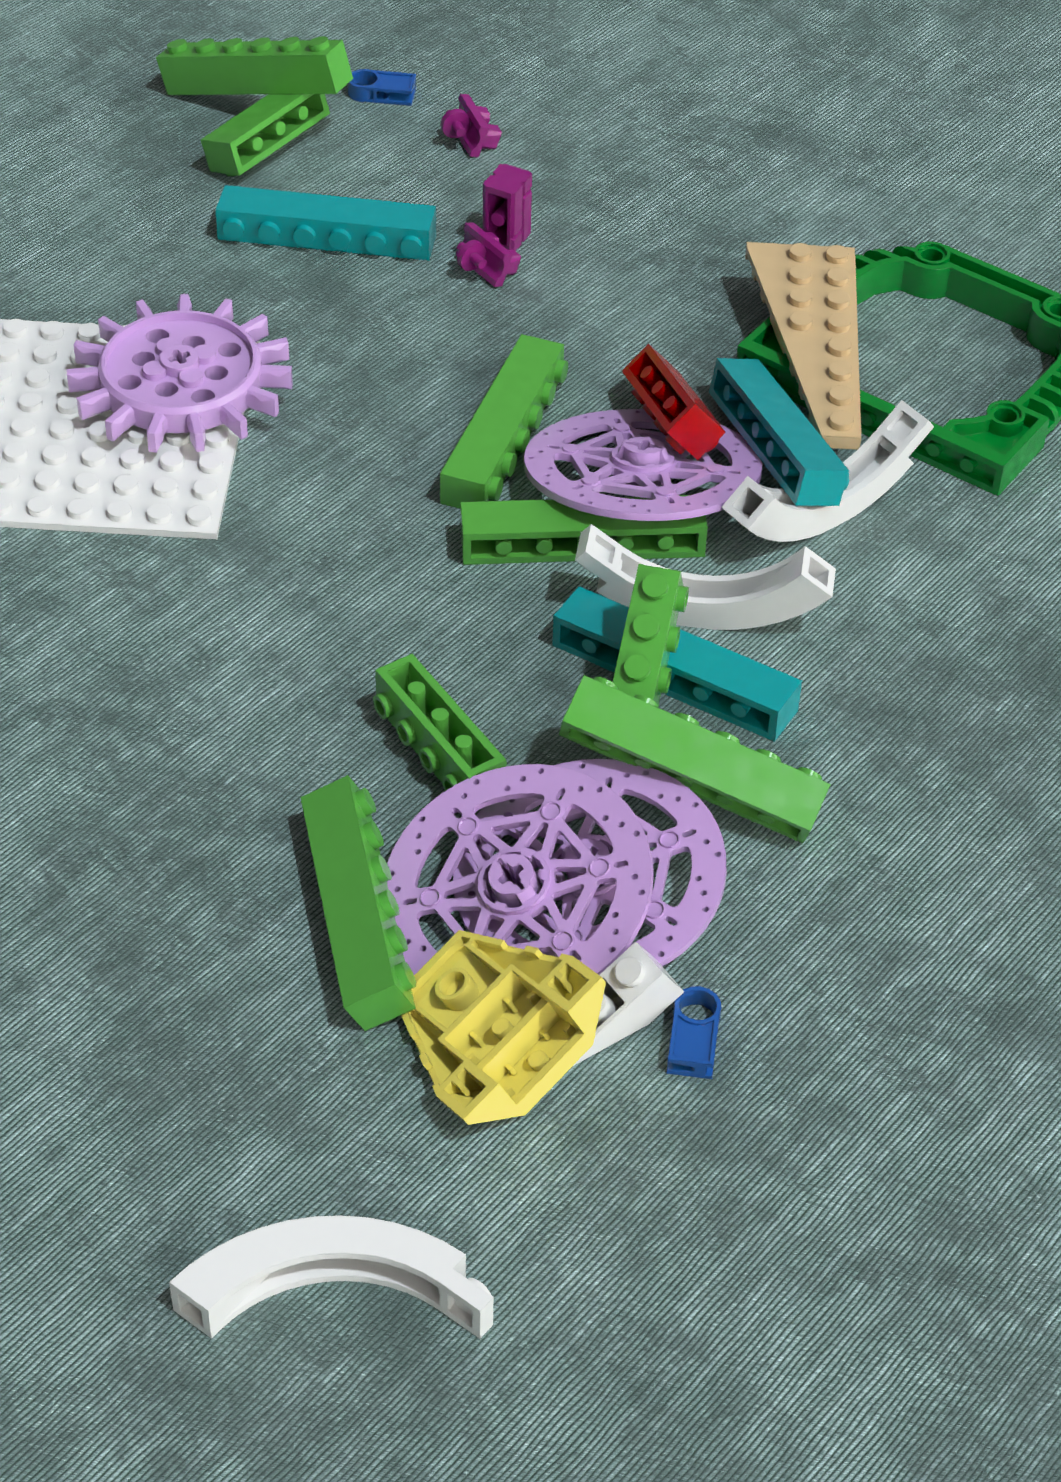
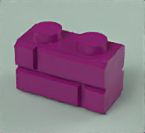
[482,163,532,251]

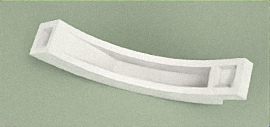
[721,400,934,542]
[575,524,836,630]
[169,1215,494,1339]

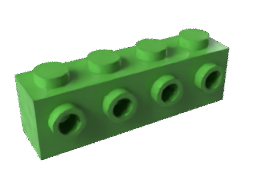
[200,94,330,176]
[613,564,689,710]
[373,654,507,791]

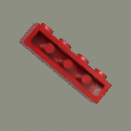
[622,343,726,460]

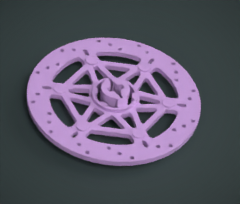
[524,409,762,521]
[453,759,727,966]
[387,764,654,975]

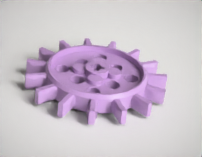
[67,294,293,453]

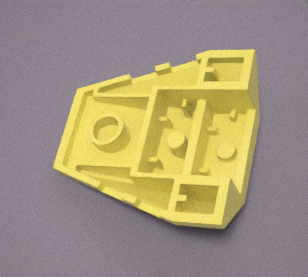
[401,930,606,1125]

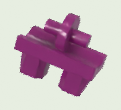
[440,93,502,157]
[456,222,521,287]

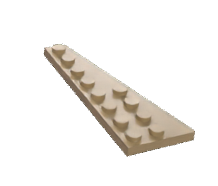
[745,242,861,450]

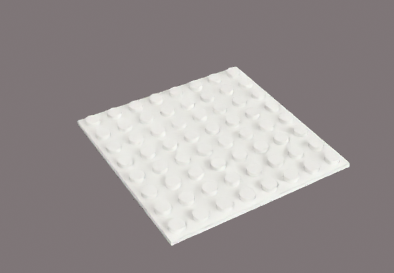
[0,319,260,540]

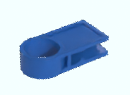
[348,69,416,106]
[666,986,722,1079]

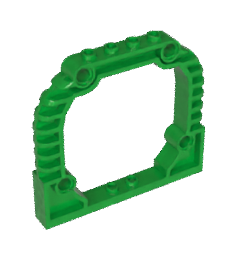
[736,241,1061,496]

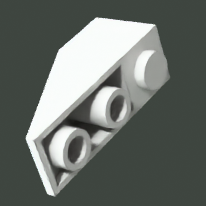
[573,942,684,1066]

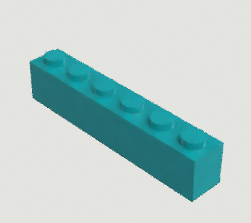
[215,185,436,261]
[709,358,849,506]
[552,586,802,742]

